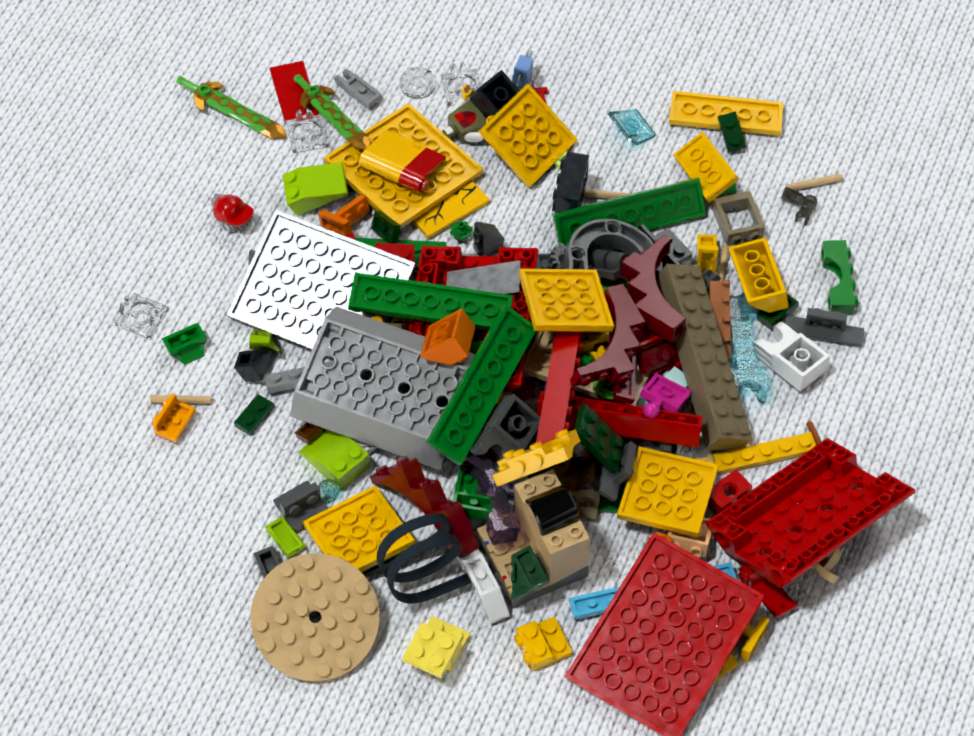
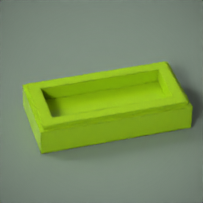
[265,516,305,559]

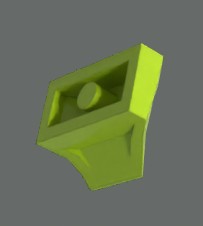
[249,329,281,352]

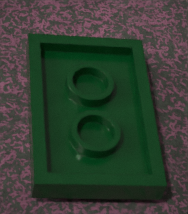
[574,403,624,473]

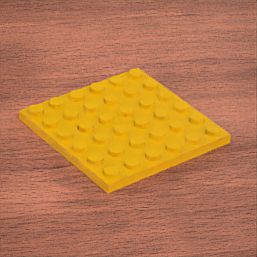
[323,103,484,229]

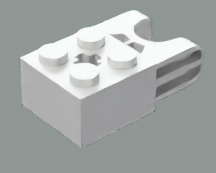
[751,322,830,392]

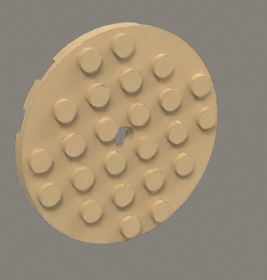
[250,553,380,682]

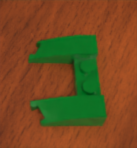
[452,451,515,519]

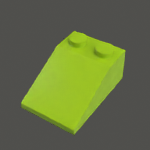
[282,163,348,216]
[299,429,370,491]

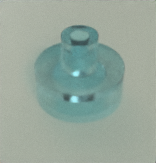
[318,479,339,501]

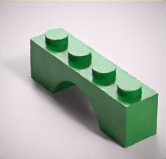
[821,240,858,316]

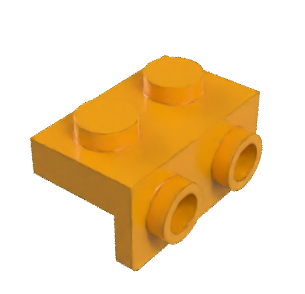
[152,393,196,443]

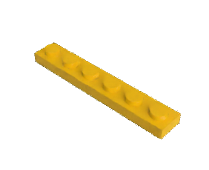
[695,432,816,475]

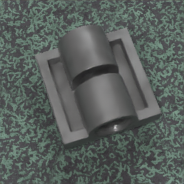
[588,249,630,281]

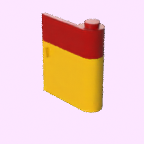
[358,130,446,193]

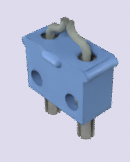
[512,50,533,90]

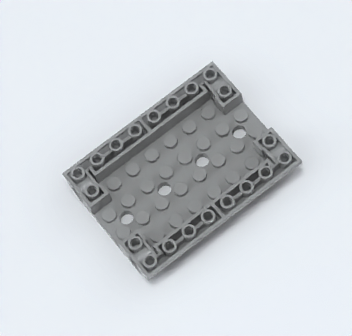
[290,306,475,470]

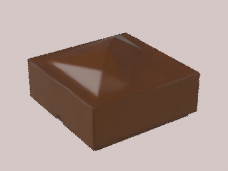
[295,422,324,444]

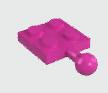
[639,373,692,418]

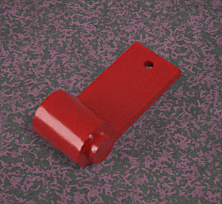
[738,565,797,619]

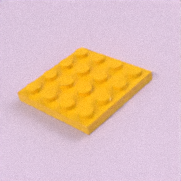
[478,84,578,188]
[519,269,614,332]
[617,446,719,538]
[302,485,415,572]

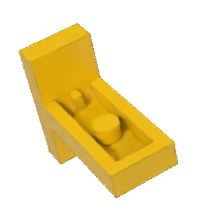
[696,234,718,274]
[740,616,770,662]

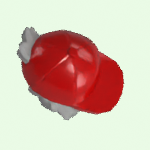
[211,193,254,232]

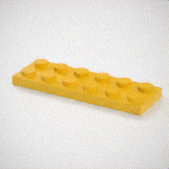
[669,91,783,136]

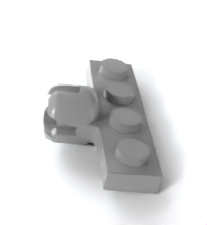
[264,360,335,394]

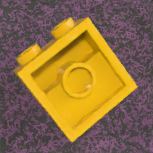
[514,616,572,671]

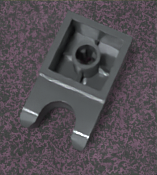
[470,394,540,473]

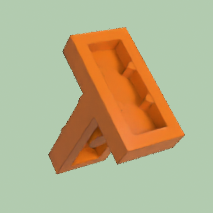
[318,195,370,236]

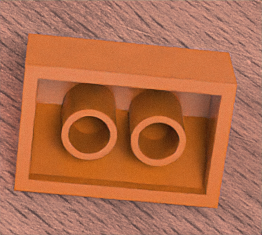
[420,308,476,365]

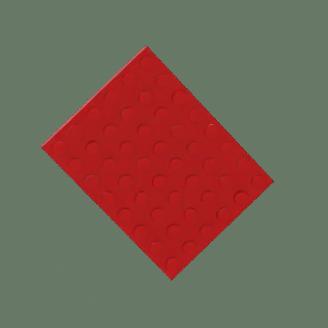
[564,532,765,736]

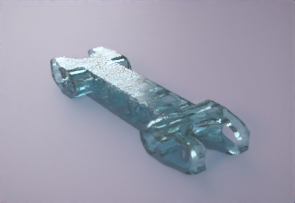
[730,289,769,403]

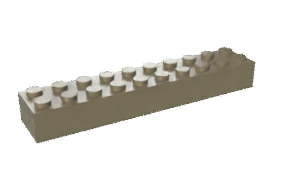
[655,264,753,451]

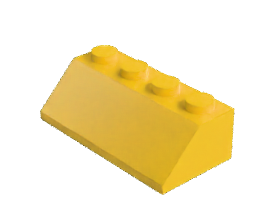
[728,237,789,313]

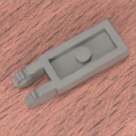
[334,69,382,109]

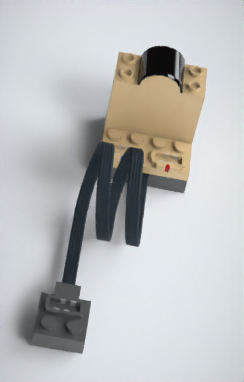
[309,469,590,619]

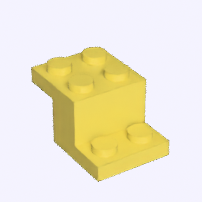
[402,616,470,679]

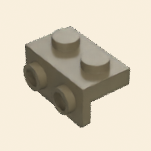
[563,488,600,521]

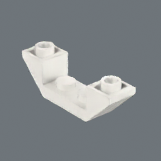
[456,548,510,625]

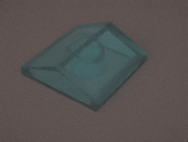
[608,109,657,145]

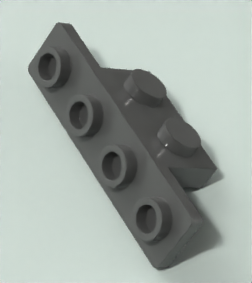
[785,308,864,346]
[598,437,637,502]

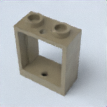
[712,191,765,245]

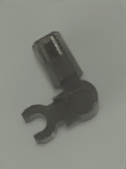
[781,187,818,226]

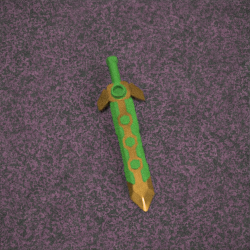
[293,74,370,150]
[176,76,287,139]

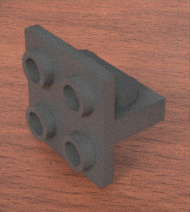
[273,481,328,532]

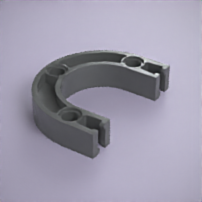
[563,219,663,286]

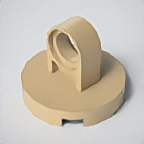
[810,547,842,584]

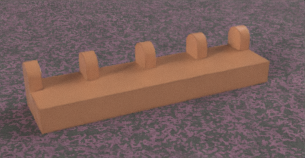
[709,280,732,360]

